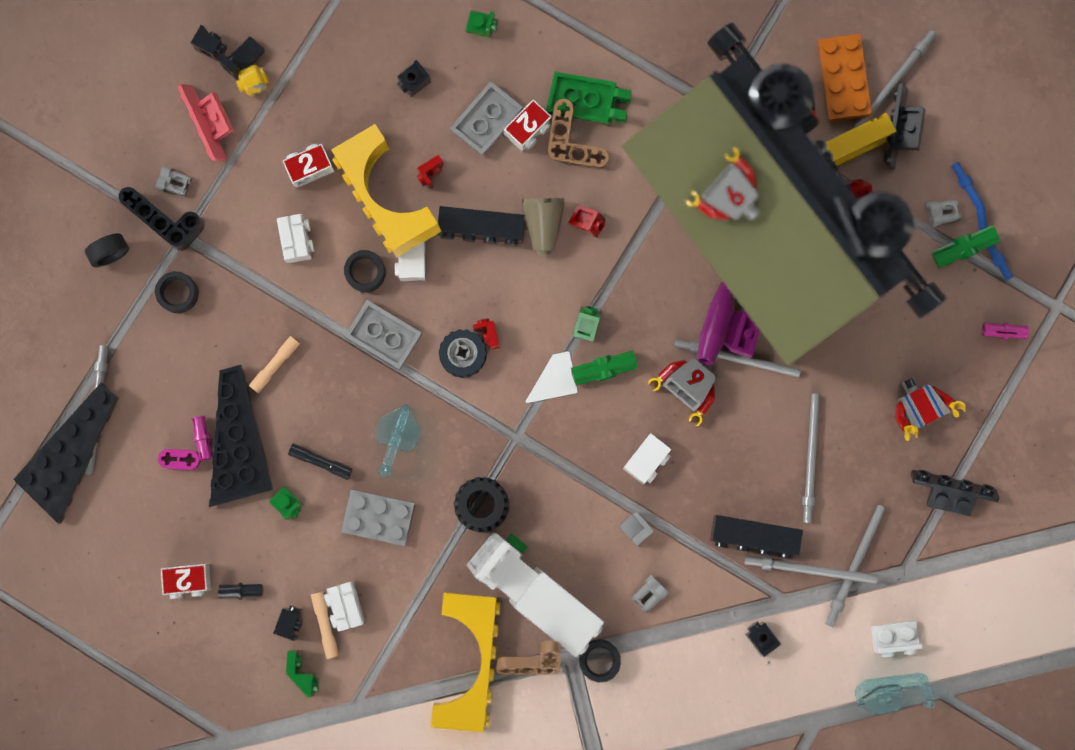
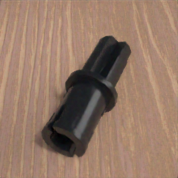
[218,582,264,600]

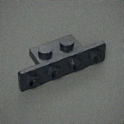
[884,82,926,169]
[911,470,999,516]

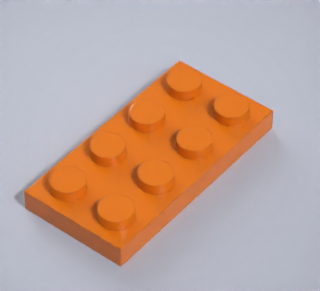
[818,33,872,122]

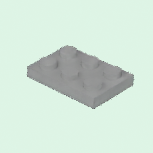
[450,81,523,157]
[345,300,422,370]
[341,490,415,546]

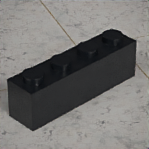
[438,206,525,247]
[710,515,803,560]

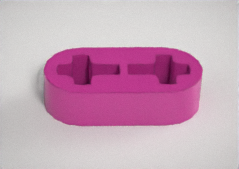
[158,449,201,470]

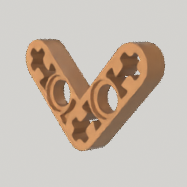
[548,99,609,167]
[496,641,561,675]

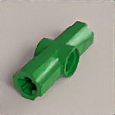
[931,225,1000,268]
[571,350,638,386]

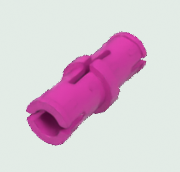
[982,322,1029,340]
[191,416,213,461]

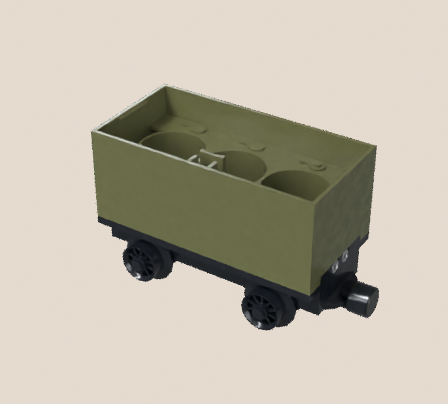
[621,22,947,366]

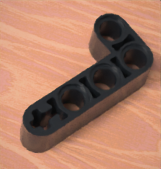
[118,187,205,251]

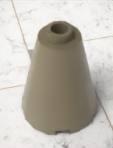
[522,198,565,255]

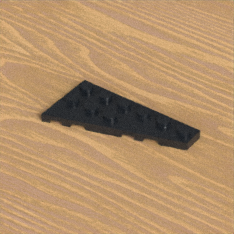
[209,365,274,507]
[13,383,119,524]

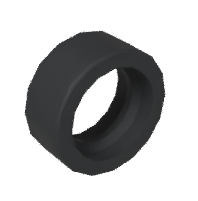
[85,233,129,268]
[344,250,386,292]
[155,271,199,314]
[579,639,621,683]

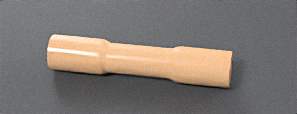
[249,336,300,394]
[311,592,339,659]

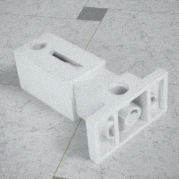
[467,531,604,657]

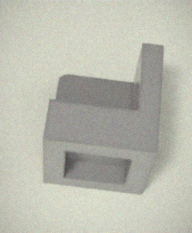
[620,511,654,546]

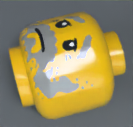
[236,65,269,96]

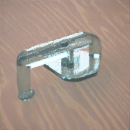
[375,405,420,478]
[855,673,936,714]

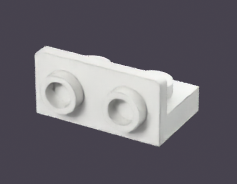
[871,621,923,657]

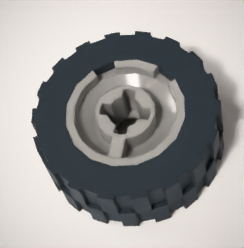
[439,329,487,378]

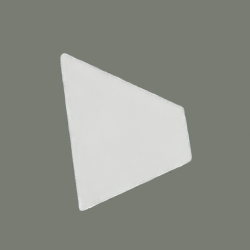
[526,352,578,403]

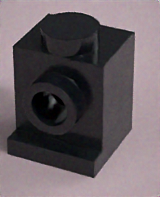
[190,25,227,61]
[397,60,431,97]
[273,605,303,641]
[745,621,782,657]

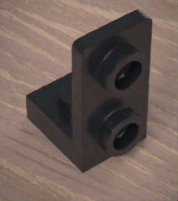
[217,37,265,80]

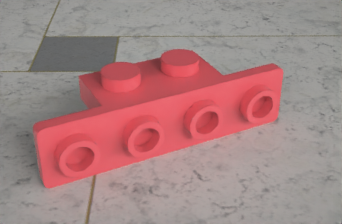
[178,84,234,161]

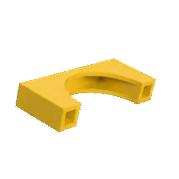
[332,124,441,258]
[430,592,501,732]

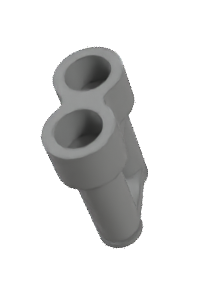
[813,138,833,161]
[155,166,192,197]
[926,200,961,227]
[631,575,669,613]

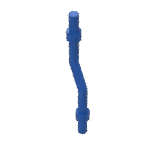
[951,162,1014,281]

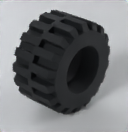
[454,477,509,532]

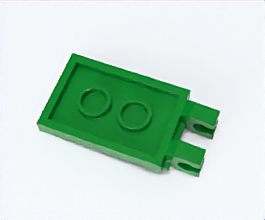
[546,71,632,125]

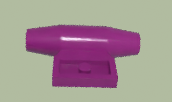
[697,281,760,365]

